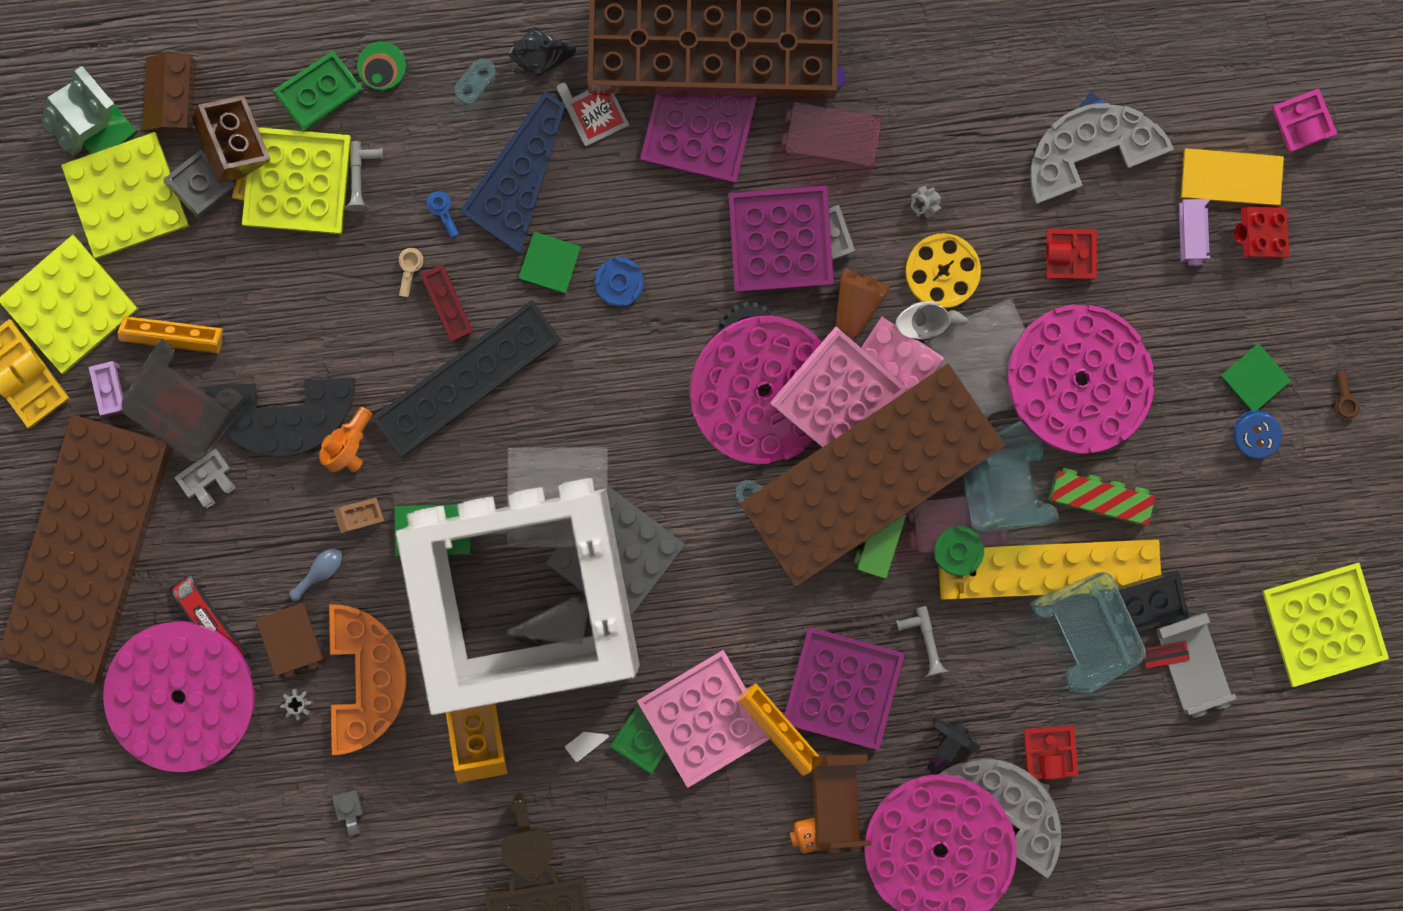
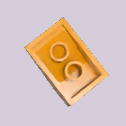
[446,703,507,783]

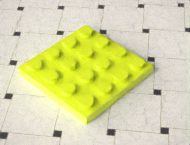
[242,127,351,234]
[61,132,190,259]
[0,235,139,374]
[1262,563,1389,687]

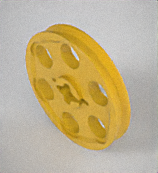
[906,233,981,308]

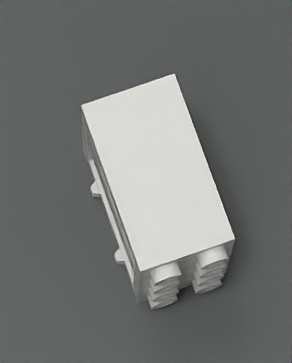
[396,478,640,715]

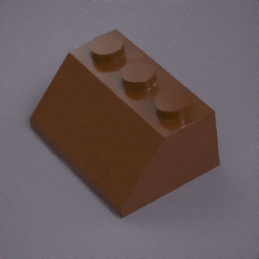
[142,53,196,133]
[192,95,270,183]

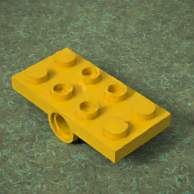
[0,319,70,429]

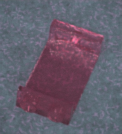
[781,102,882,170]
[907,494,1008,552]

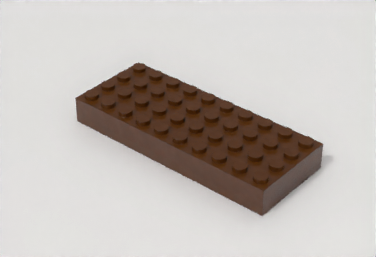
[588,0,838,99]
[739,363,1005,588]
[0,414,173,684]

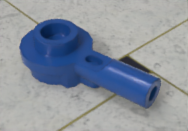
[426,191,460,239]

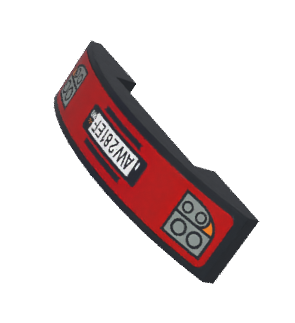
[169,574,249,657]

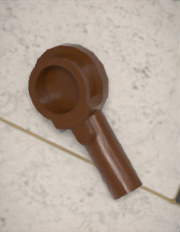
[1334,371,1360,421]

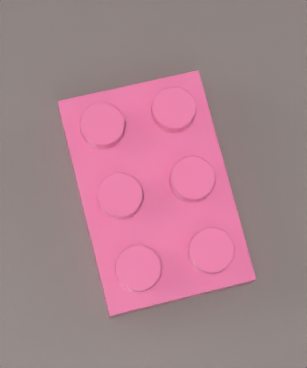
[861,317,944,392]

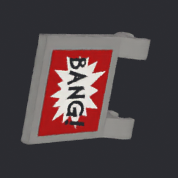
[557,83,629,147]

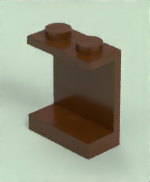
[256,602,326,679]

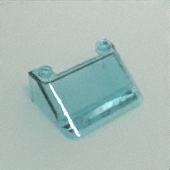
[963,422,1059,532]
[1030,572,1145,693]

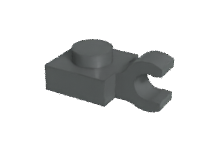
[332,790,364,836]

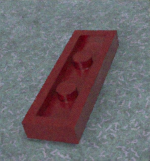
[420,264,474,342]

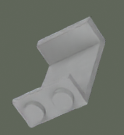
[1155,613,1237,718]

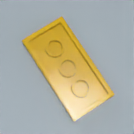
[1180,148,1284,207]

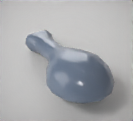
[289,548,342,602]

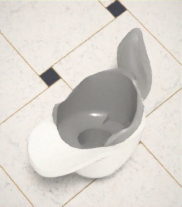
[896,301,968,339]

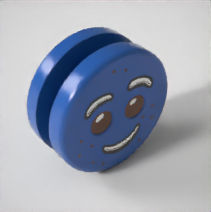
[1233,410,1282,459]

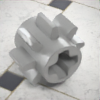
[911,186,941,218]
[280,689,313,720]

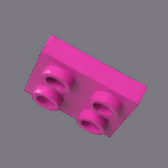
[1271,89,1337,153]

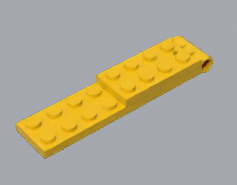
[939,540,1161,600]

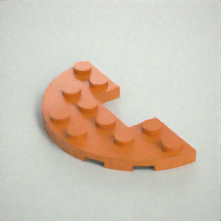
[329,604,407,755]

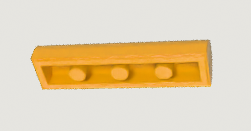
[118,316,223,354]
[737,683,819,776]

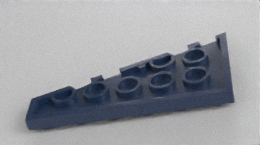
[460,91,566,255]

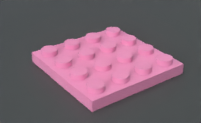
[770,327,908,447]
[637,650,770,788]

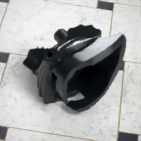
[508,27,576,76]

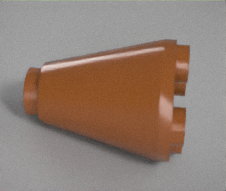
[835,268,890,341]

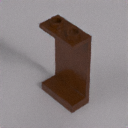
[812,754,872,853]

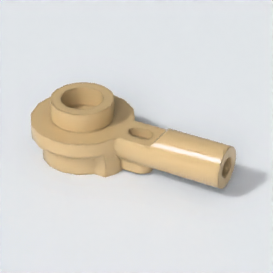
[399,248,423,297]

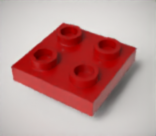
[1234,207,1290,258]
[1046,229,1097,280]
[1023,725,1079,779]

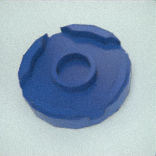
[595,257,644,307]

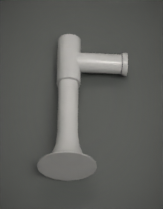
[344,141,383,212]
[896,606,950,677]

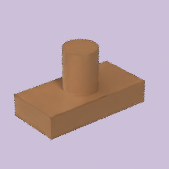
[333,498,384,534]

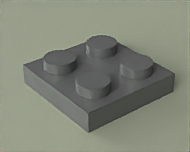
[163,149,235,218]

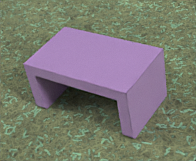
[89,361,130,418]

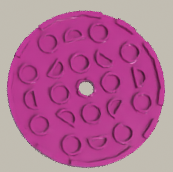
[1008,305,1154,454]
[689,316,822,464]
[103,621,255,772]
[865,774,1017,911]

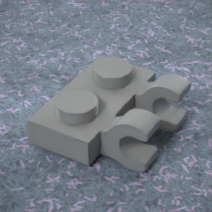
[174,449,236,509]

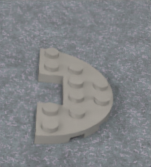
[1030,103,1174,205]
[938,758,1061,878]

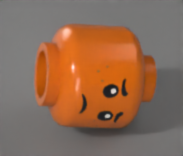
[790,817,822,853]

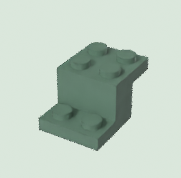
[42,66,114,157]

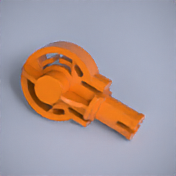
[319,407,373,472]

